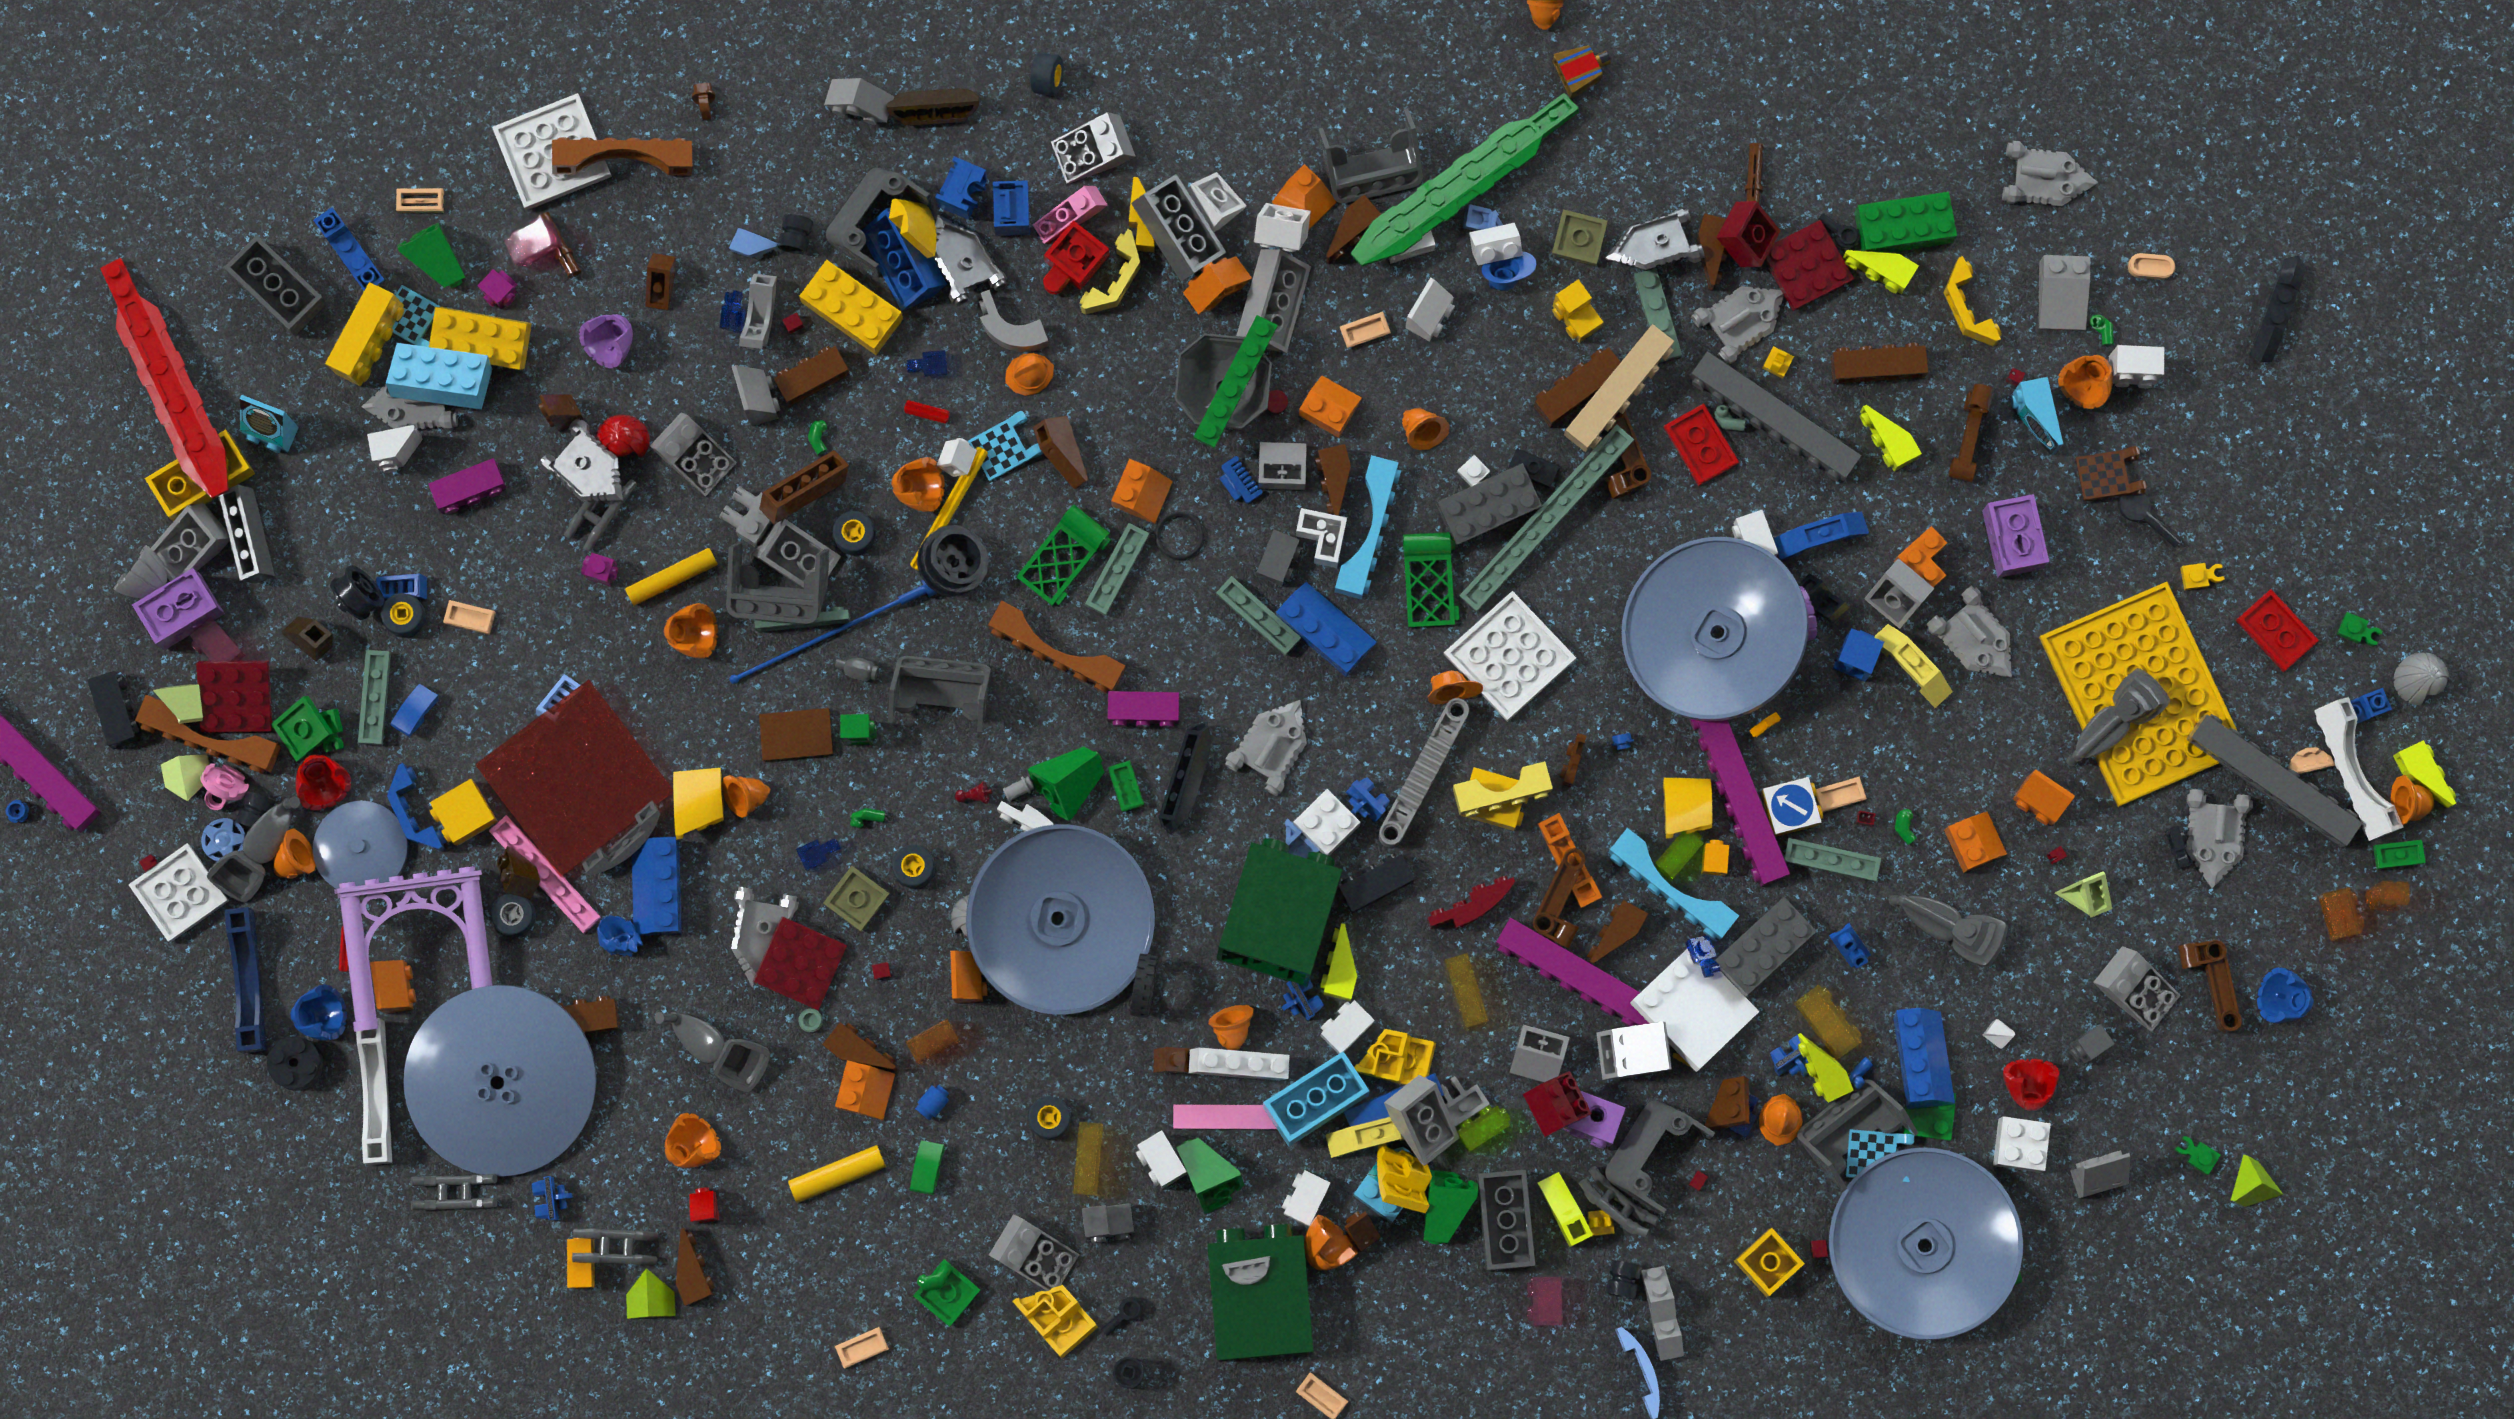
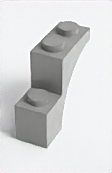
[1641,1266,1684,1361]

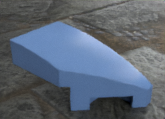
[1463,204,1503,231]
[729,228,779,260]
[1285,819,1320,859]

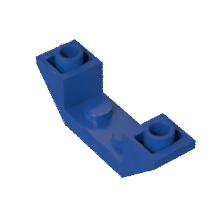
[313,207,385,291]
[1773,511,1869,561]
[387,763,447,852]

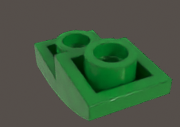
[910,1140,945,1195]

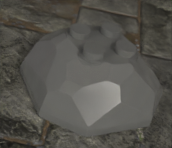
[1174,333,1272,430]

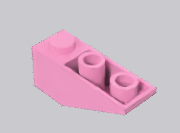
[1033,186,1108,244]

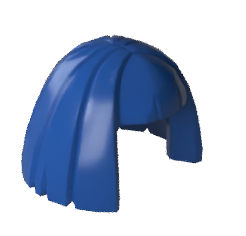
[2257,968,2314,1023]
[290,984,347,1040]

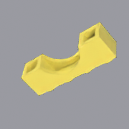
[1453,761,1553,817]

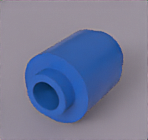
[915,1085,950,1121]

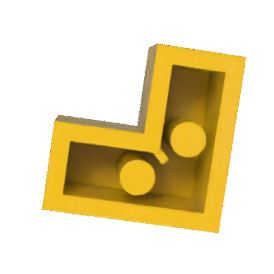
[1552,279,1603,343]

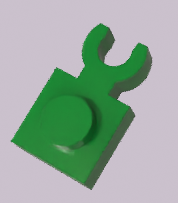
[2337,612,2383,647]
[320,709,344,752]
[2174,1136,2221,1175]

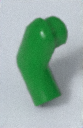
[2090,315,2114,346]
[808,420,827,456]
[850,808,885,828]
[1895,809,1917,845]
[917,1264,952,1291]

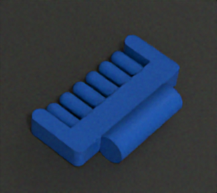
[1219,456,1263,504]

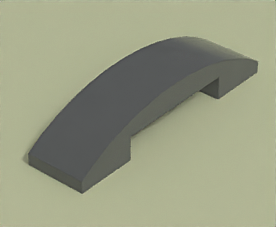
[581,801,660,876]

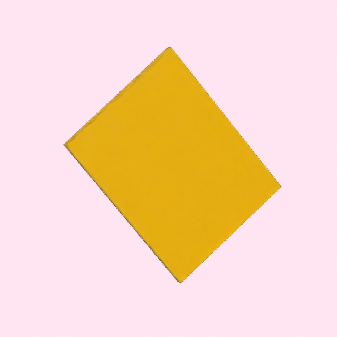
[2039,582,2237,807]

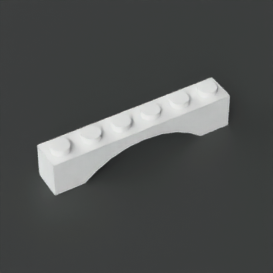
[2314,697,2404,841]
[356,1018,392,1165]

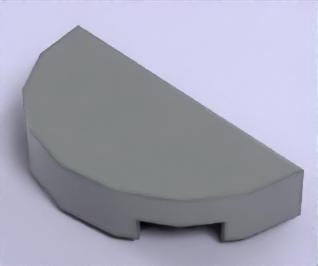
[1222,1256,1270,1285]

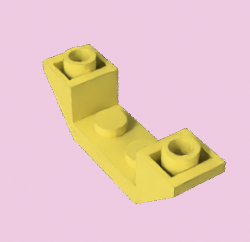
[1080,229,1141,315]
[1874,624,1953,708]
[1325,1117,1405,1158]

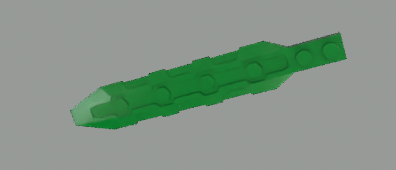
[1351,93,1579,267]

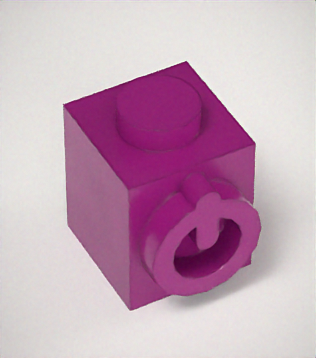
[477,269,517,309]
[581,553,619,587]

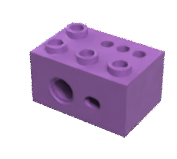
[1982,494,2049,578]
[132,568,225,650]
[1562,1091,1625,1149]

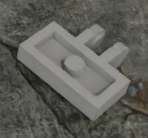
[1441,1076,1490,1127]

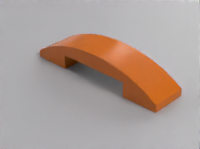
[1538,813,1602,908]

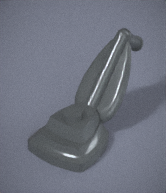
[2066,668,2170,767]
[207,796,300,902]
[1889,895,2008,967]
[655,1012,770,1092]

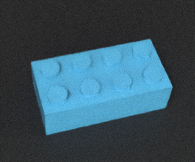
[386,343,492,409]
[1263,1052,1369,1147]

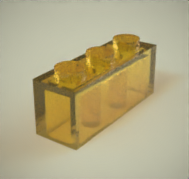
[1444,953,1489,1030]
[1794,984,1862,1061]
[1073,1122,1104,1197]

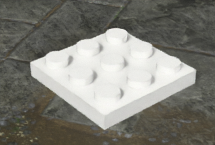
[129,843,229,943]

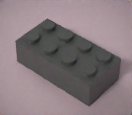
[1131,174,1226,281]
[224,235,327,336]
[1435,463,1542,545]
[1713,897,1817,997]
[1477,1170,1535,1271]

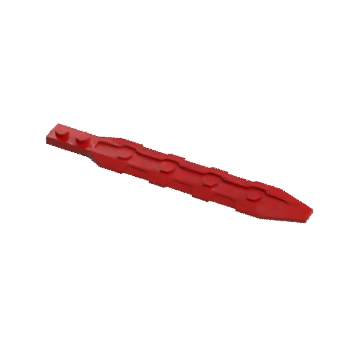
[100,258,229,499]

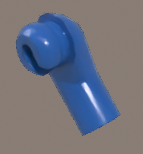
[1849,1057,1873,1089]

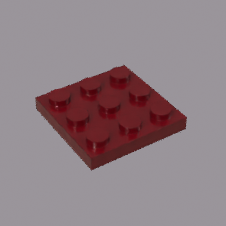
[1764,220,1854,311]
[196,660,273,732]
[752,916,847,1010]

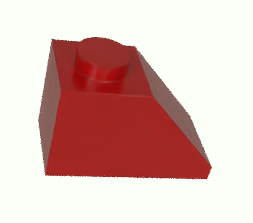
[689,1187,720,1224]

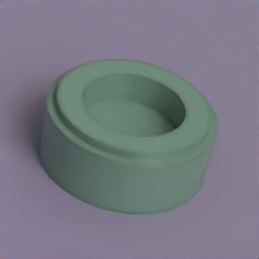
[799,1008,823,1033]

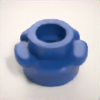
[1611,733,1634,750]
[6,800,29,823]

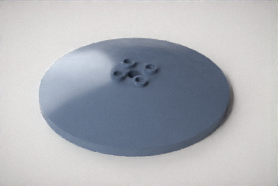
[1621,537,1809,721]
[966,824,1155,1014]
[404,985,597,1176]
[1829,1148,2023,1340]

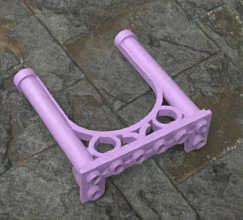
[334,866,492,1032]

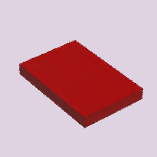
[1663,403,1739,486]
[2235,589,2319,672]

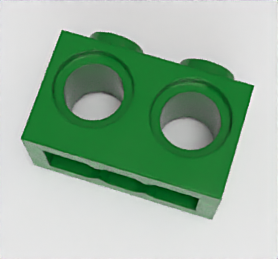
[840,714,877,745]

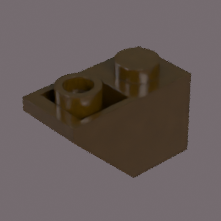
[281,616,333,661]
[497,846,540,899]

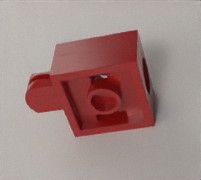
[1043,220,1110,295]

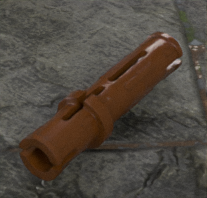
[1744,143,1764,205]
[536,212,581,278]

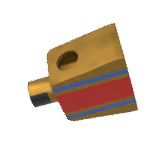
[1552,46,1611,99]

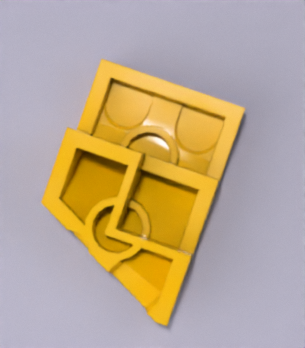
[889,199,936,258]
[673,768,724,840]
[1663,778,1712,838]
[1354,1029,1436,1085]
[1377,1143,1432,1213]
[1013,1285,1098,1359]

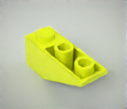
[1843,250,1919,294]
[1860,405,1922,471]
[2393,740,2456,808]
[1320,923,1357,1001]
[1798,1033,1854,1103]
[1538,1172,1593,1247]

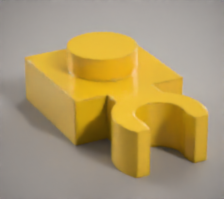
[2181,563,2225,590]

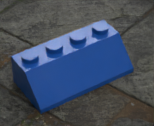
[861,208,947,311]
[1276,582,1377,677]
[632,837,682,936]
[1893,1008,1955,1109]

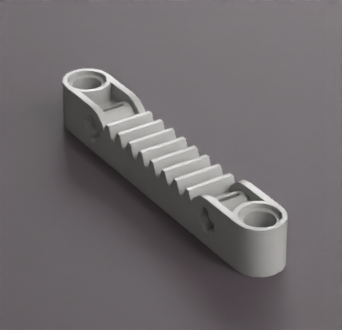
[1379,698,1469,848]

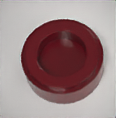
[1267,390,1288,414]

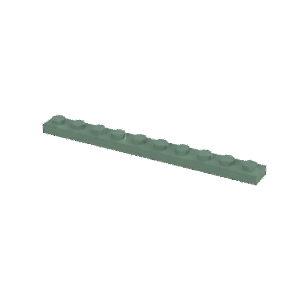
[1459,424,1634,612]

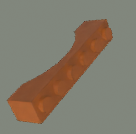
[552,137,692,176]
[988,600,1126,694]
[135,695,281,774]

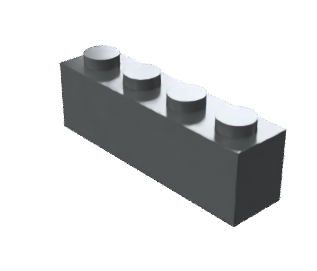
[219,485,275,584]

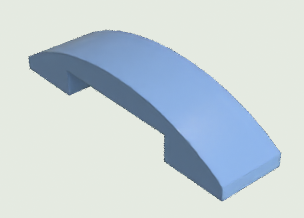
[1615,1327,1660,1419]

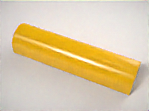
[625,548,718,606]
[788,1145,886,1203]

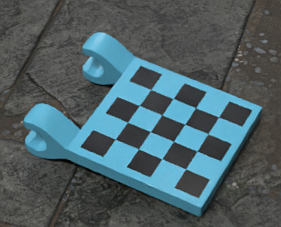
[392,285,440,347]
[968,411,1044,481]
[1846,1129,1914,1182]

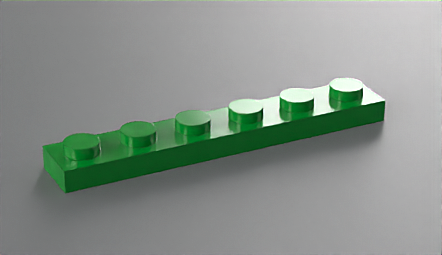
[1193,315,1278,449]

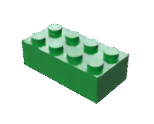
[1854,192,1957,253]

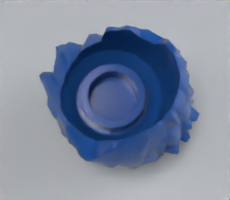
[597,915,643,957]

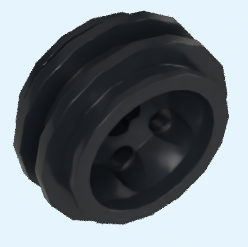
[917,525,989,597]

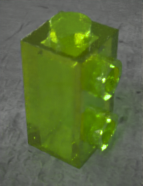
[1654,831,1704,881]
[1457,1105,1511,1153]

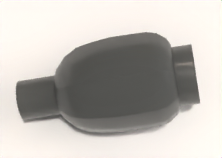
[835,657,879,682]

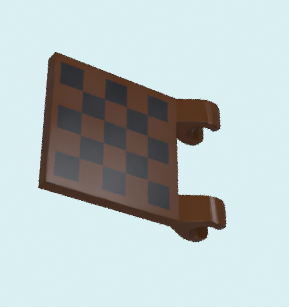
[2075,446,2147,501]

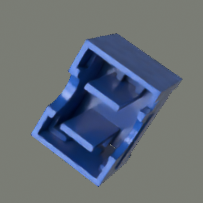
[935,156,988,220]
[993,180,1030,236]
[1833,628,1884,682]

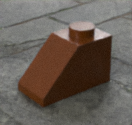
[645,253,676,310]

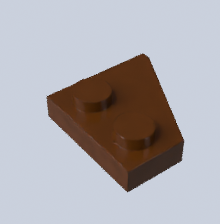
[1560,733,1587,787]
[1704,1076,1749,1130]

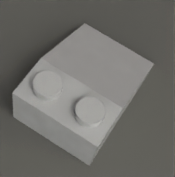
[2039,255,2090,331]
[732,365,780,426]
[151,503,230,581]
[752,518,841,588]
[1384,1075,1460,1166]

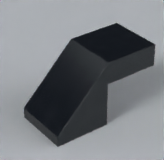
[1798,573,1849,623]

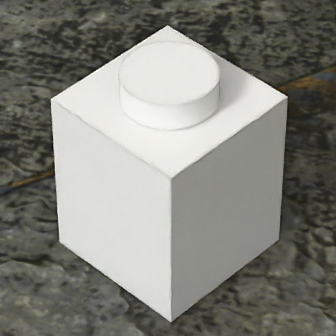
[937,438,977,477]

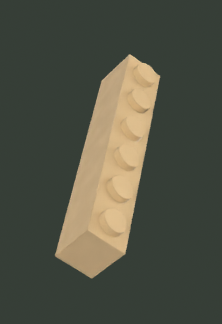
[1564,324,1674,452]

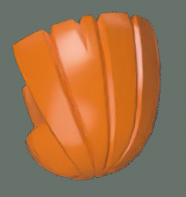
[2058,355,2113,409]
[891,457,945,512]
[664,603,718,659]
[664,1113,721,1168]
[1304,1215,1358,1270]

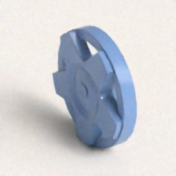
[201,818,246,861]

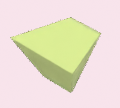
[153,684,203,724]
[161,754,210,801]
[2055,871,2112,917]

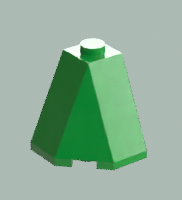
[397,222,465,288]
[1027,747,1104,821]
[1176,1138,1245,1214]
[1424,1170,1478,1245]

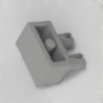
[719,486,773,548]

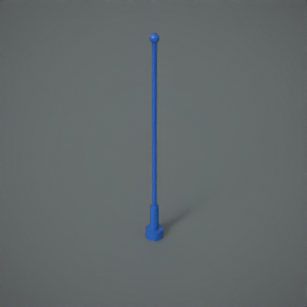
[730,580,938,684]

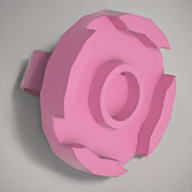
[201,764,249,810]

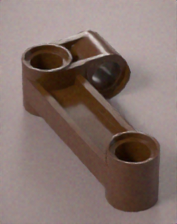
[1948,384,1994,482]
[1604,411,1651,499]
[1533,848,1585,948]
[2178,940,2242,1033]

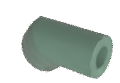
[1714,405,1745,431]

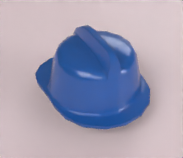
[1482,252,1537,291]

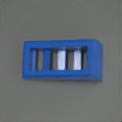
[376,574,427,601]

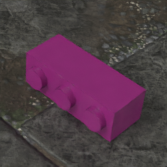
[428,458,507,514]
[1108,691,1179,728]

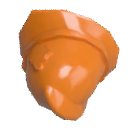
[1526,0,1564,30]
[1005,353,1054,396]
[1402,408,1450,450]
[722,775,771,818]
[2391,775,2434,825]
[273,828,316,879]
[1208,1005,1254,1051]
[1759,1093,1803,1146]

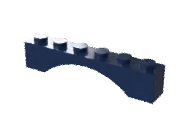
[225,907,267,1054]

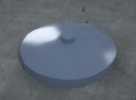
[313,801,409,896]

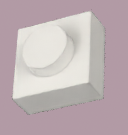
[1457,455,1490,486]

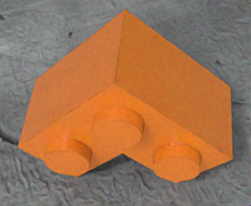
[1183,256,1252,315]
[1894,526,1947,588]

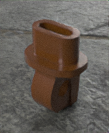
[691,83,716,120]

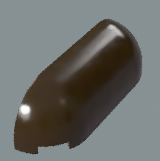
[887,88,979,126]

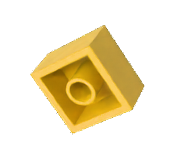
[1734,1228,1805,1297]

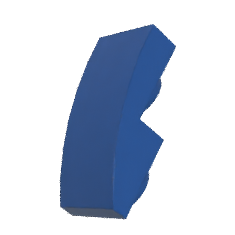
[391,684,439,737]
[2350,688,2392,724]

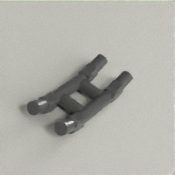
[564,479,637,552]
[1579,1166,1659,1238]
[411,1174,498,1210]
[572,1229,659,1265]

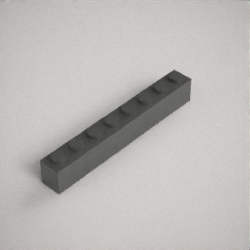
[1689,351,1862,482]
[2186,714,2362,847]

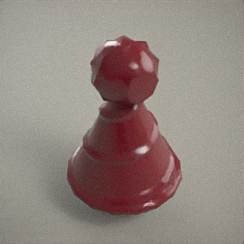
[955,781,992,804]

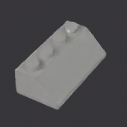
[1236,249,1311,353]

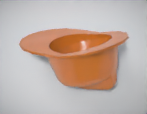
[1428,670,1483,705]

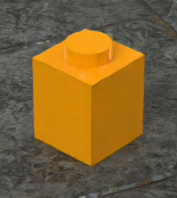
[1701,840,1729,876]

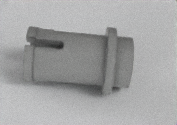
[1003,776,1034,802]

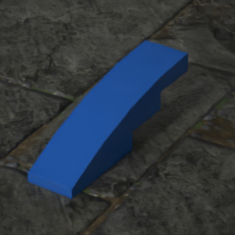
[1344,1073,1444,1127]

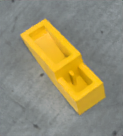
[1129,177,1155,252]

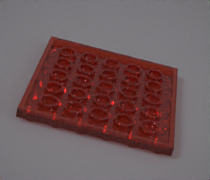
[475,679,674,877]

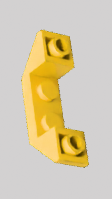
[1944,256,2001,346]

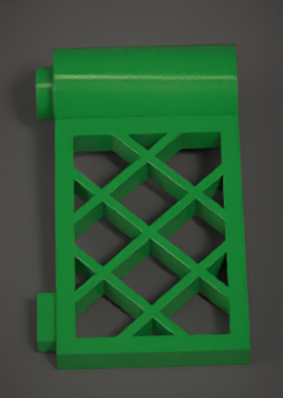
[1016,505,1111,606]
[1403,532,1459,628]

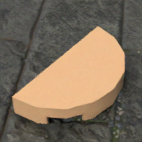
[2288,747,2335,774]

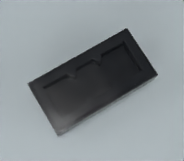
[1507,448,1559,489]

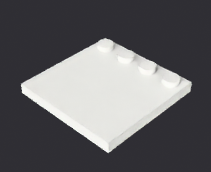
[492,93,612,210]
[1444,591,1576,722]
[1630,943,1759,1072]

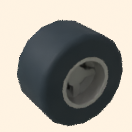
[491,894,536,937]

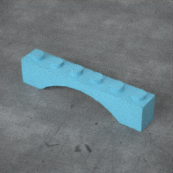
[1335,455,1401,599]
[1608,828,1739,941]

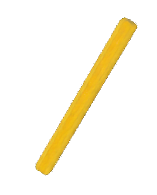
[910,447,988,571]

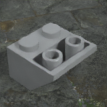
[1259,442,1306,490]
[1510,1025,1570,1082]

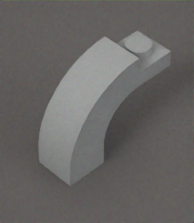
[739,274,777,350]
[978,290,1049,352]

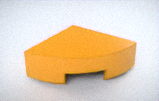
[1749,712,1781,737]

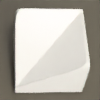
[1983,1019,2015,1049]

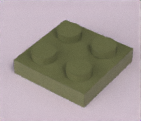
[1552,209,1608,266]
[823,866,890,932]

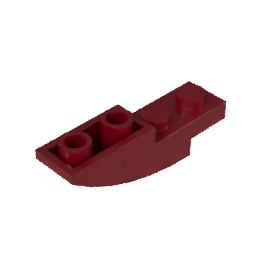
[1427,875,1515,930]

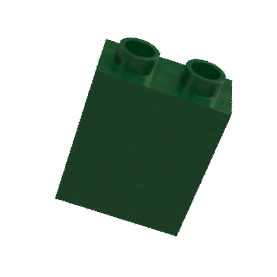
[1216,838,1342,987]
[1207,1224,1314,1361]

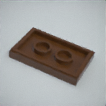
[759,708,833,762]

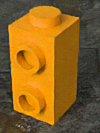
[567,1238,595,1289]

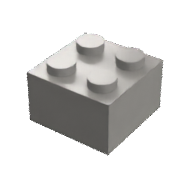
[1864,558,1934,629]

